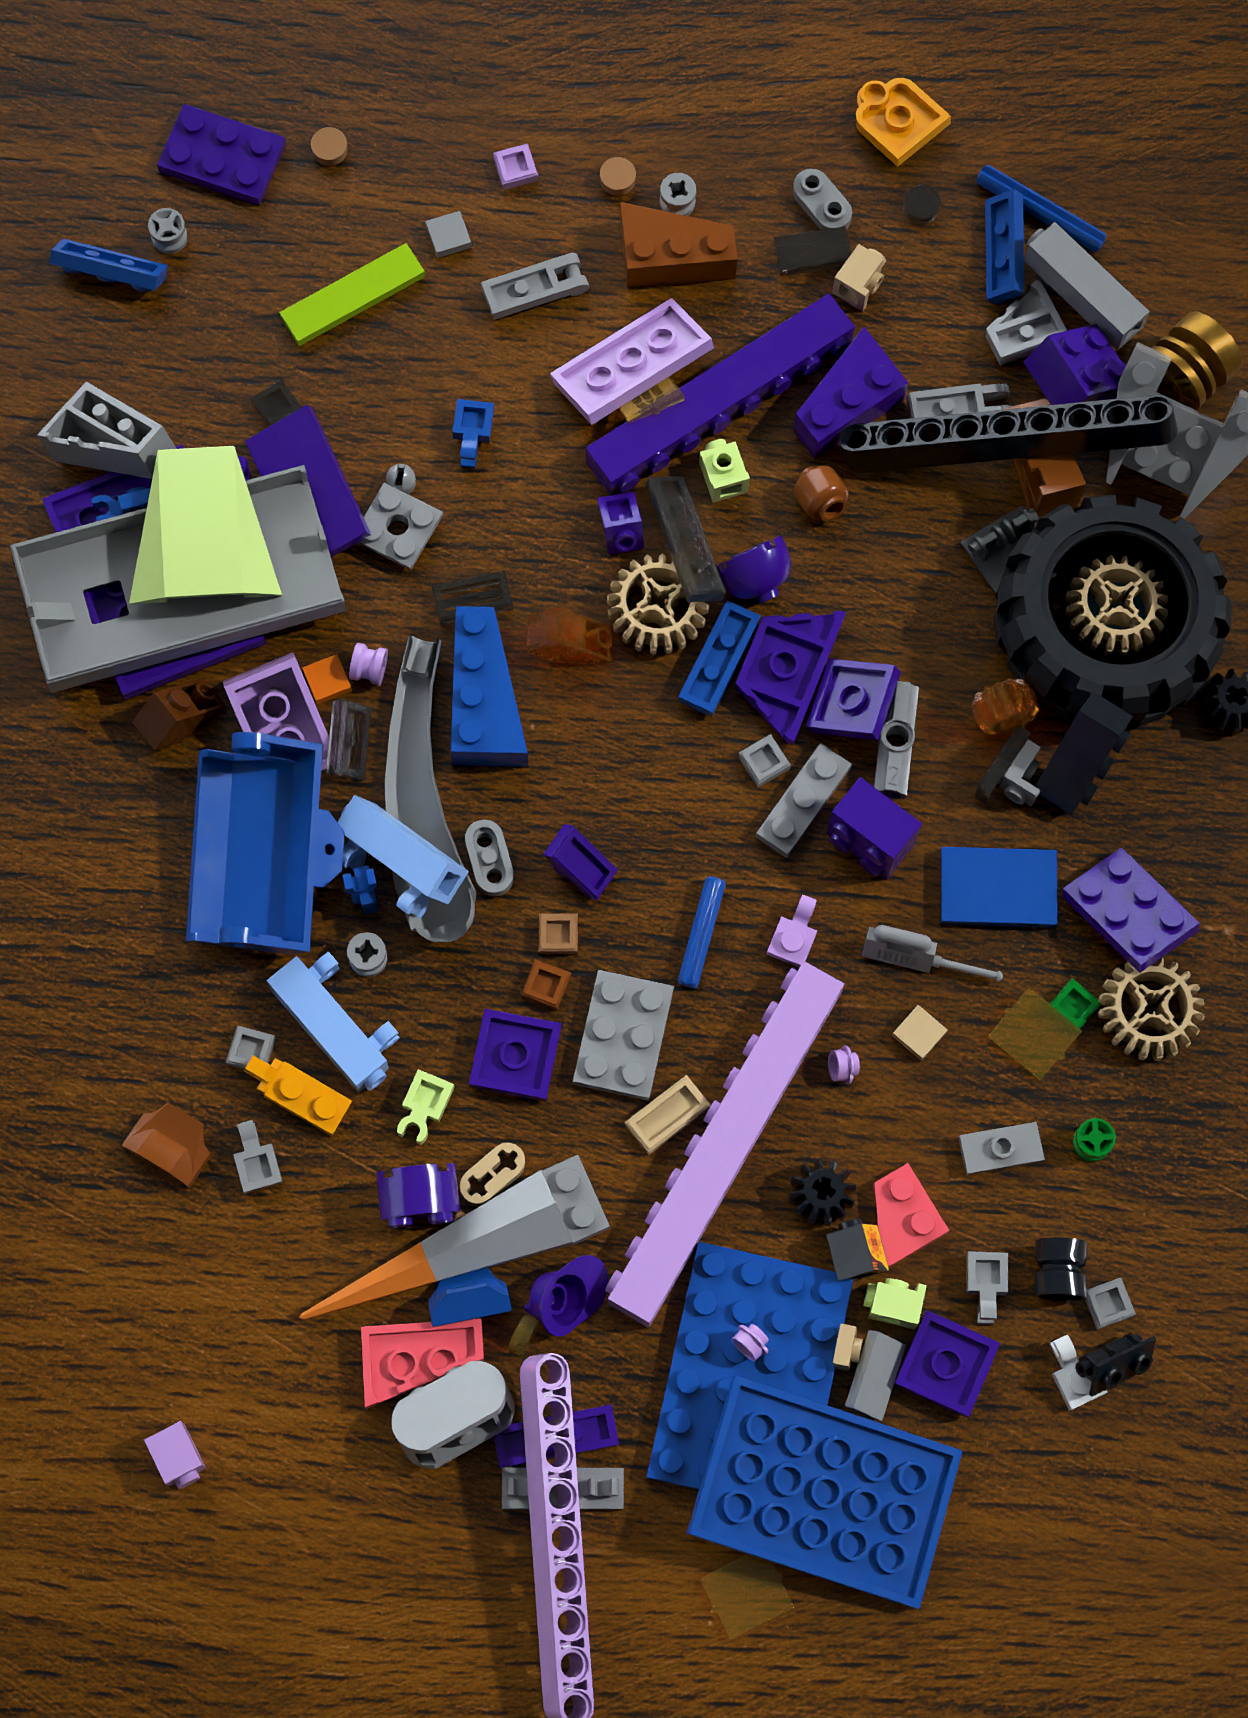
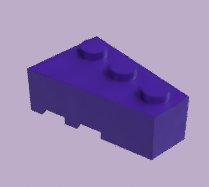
[793,327,908,459]

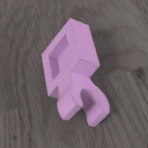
[767,894,817,968]

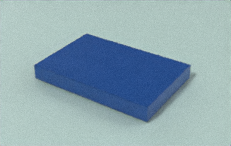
[940,847,1057,928]

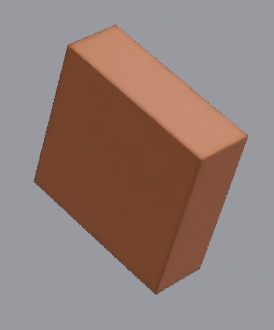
[521,959,571,1011]

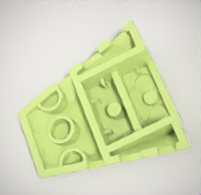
[129,446,282,605]

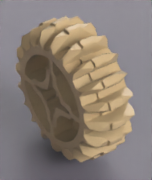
[607,553,709,655]
[1065,554,1168,657]
[1098,957,1204,1061]

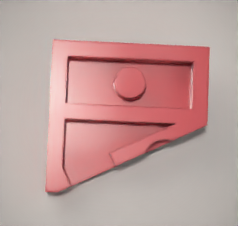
[873,1163,949,1268]

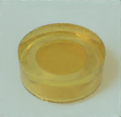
[508,1315,540,1357]

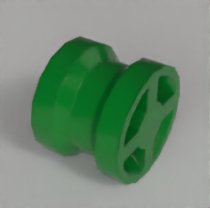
[1072,1118,1116,1162]

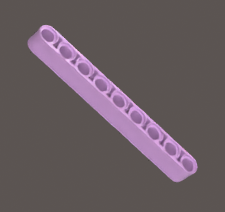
[520,1353,594,1718]

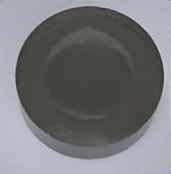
[903,185,941,224]

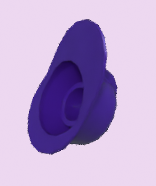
[524,1255,609,1337]

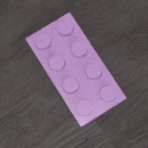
[550,298,714,425]

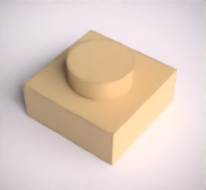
[833,1324,863,1372]

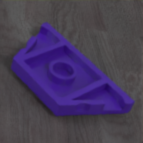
[735,611,846,746]

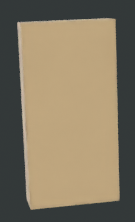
[625,1075,711,1155]

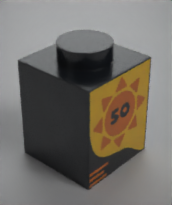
[826,1219,889,1282]

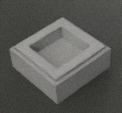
[425,211,472,258]
[738,734,791,788]
[226,1025,276,1070]
[1085,1278,1136,1330]

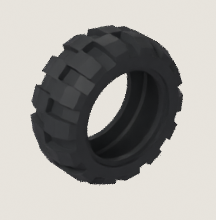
[993,495,1232,727]

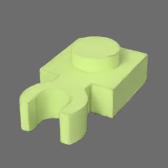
[397,1069,455,1145]

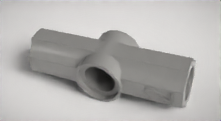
[874,681,919,800]

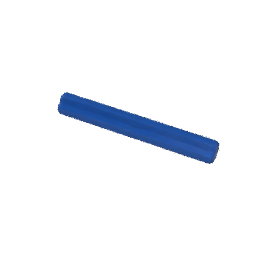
[976,165,1107,252]

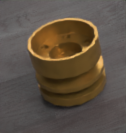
[1151,311,1243,410]

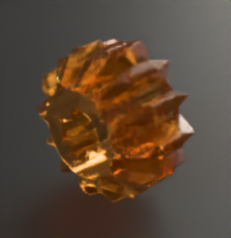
[971,678,1039,735]

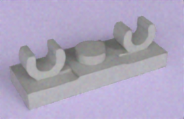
[502,1468,624,1510]

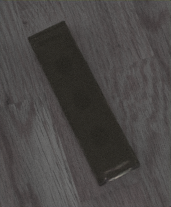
[645,476,726,602]

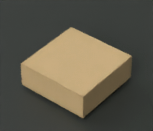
[892,1005,948,1061]

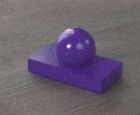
[543,824,618,901]

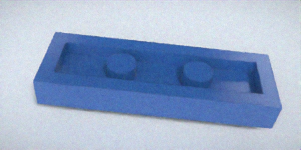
[985,189,1024,304]
[50,239,168,291]
[678,600,761,717]

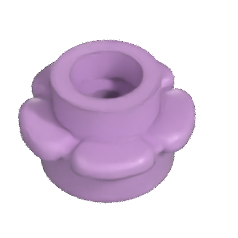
[828,1046,860,1084]
[732,1324,769,1362]

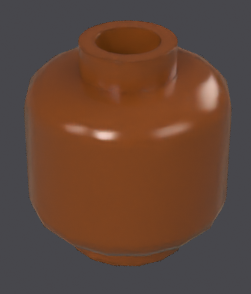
[793,465,849,521]

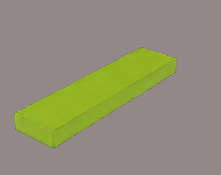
[279,243,425,346]

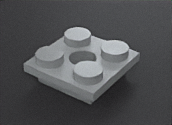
[358,483,443,570]

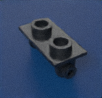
[1075,1333,1156,1397]

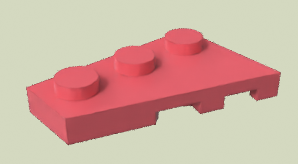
[361,1319,484,1409]

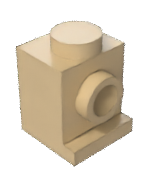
[832,244,886,312]

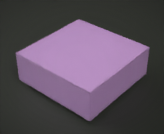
[493,144,538,190]

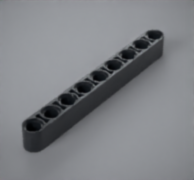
[839,395,1178,473]

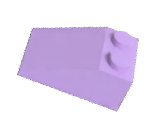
[223,652,340,770]

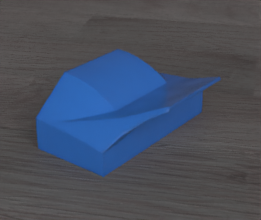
[428,1268,512,1327]

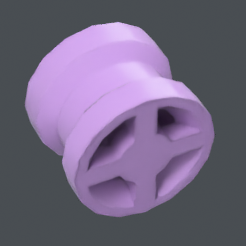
[349,643,388,686]

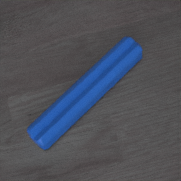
[678,876,725,988]

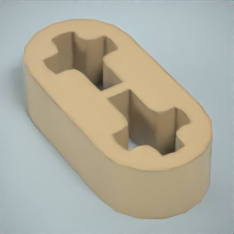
[460,1143,525,1207]

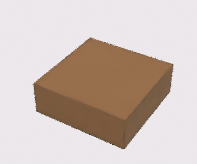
[539,914,578,954]

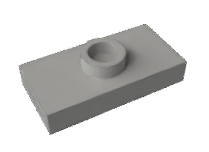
[958,1122,1045,1176]

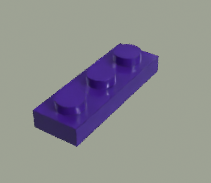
[494,1404,619,1469]

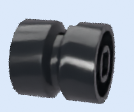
[1034,1237,1087,1301]

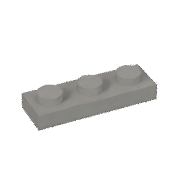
[756,743,852,858]

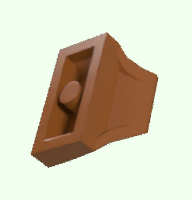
[122,1102,211,1189]

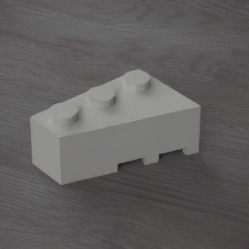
[37,382,177,479]

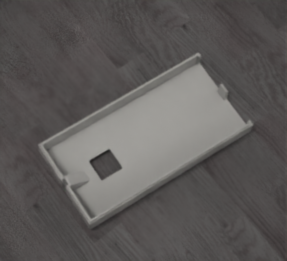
[10,465,346,693]

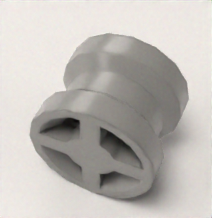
[660,173,696,216]
[148,208,188,254]
[347,932,387,977]

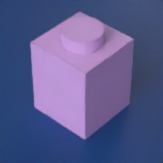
[144,1421,206,1489]

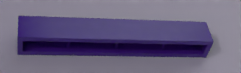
[586,293,855,496]

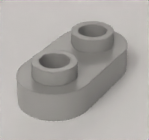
[793,169,852,235]
[465,820,514,897]

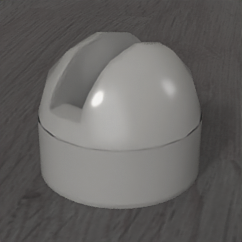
[386,464,416,494]

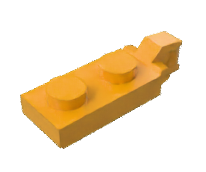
[244,1055,352,1136]

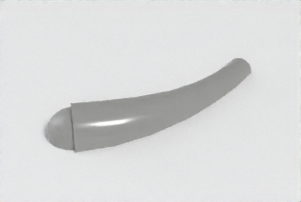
[385,635,476,943]

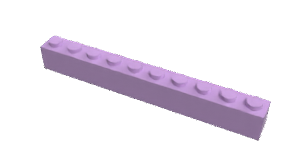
[605,961,844,1328]

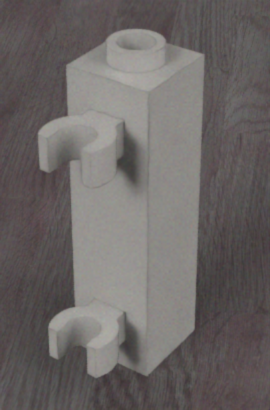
[1024,222,1150,350]

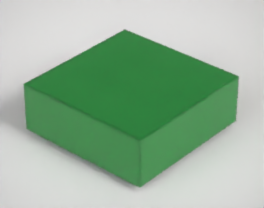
[1046,978,1102,1034]

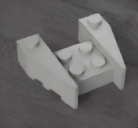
[1106,342,1248,519]

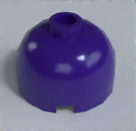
[714,535,791,604]

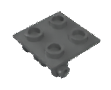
[960,506,1039,594]

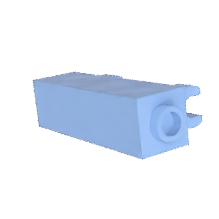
[337,795,469,918]
[266,952,400,1093]

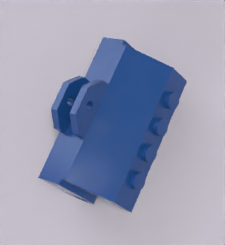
[186,732,344,955]

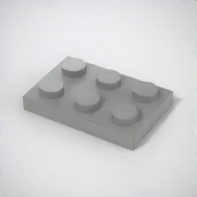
[573,970,674,1101]

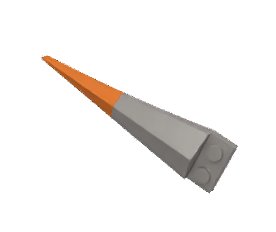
[299,1155,611,1320]

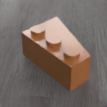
[620,202,738,288]
[1004,398,1086,522]

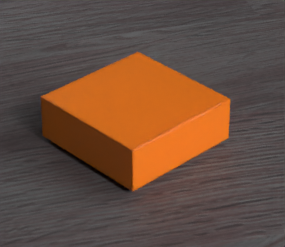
[302,654,352,705]

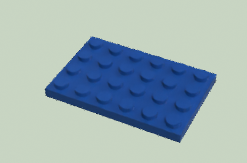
[646,1241,853,1490]
[686,1375,963,1609]

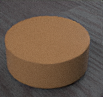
[311,127,348,166]
[600,157,636,196]

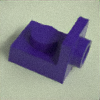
[597,491,644,554]

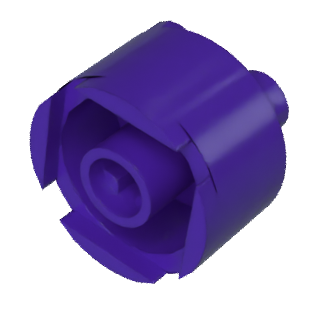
[376,1163,460,1229]

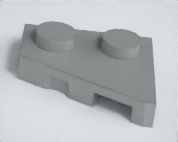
[985,279,1067,366]

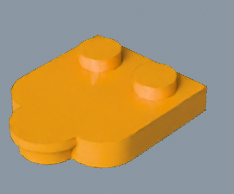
[856,78,951,167]

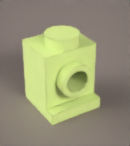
[699,439,750,503]
[863,1278,927,1330]

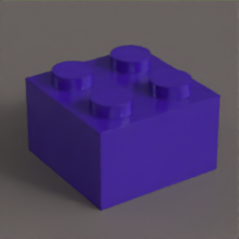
[1023,324,1126,405]
[826,777,922,879]

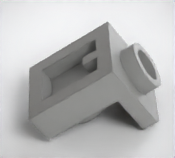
[999,740,1041,806]

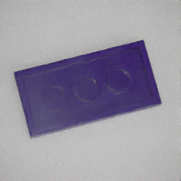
[245,404,372,558]

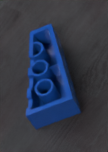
[451,606,529,767]

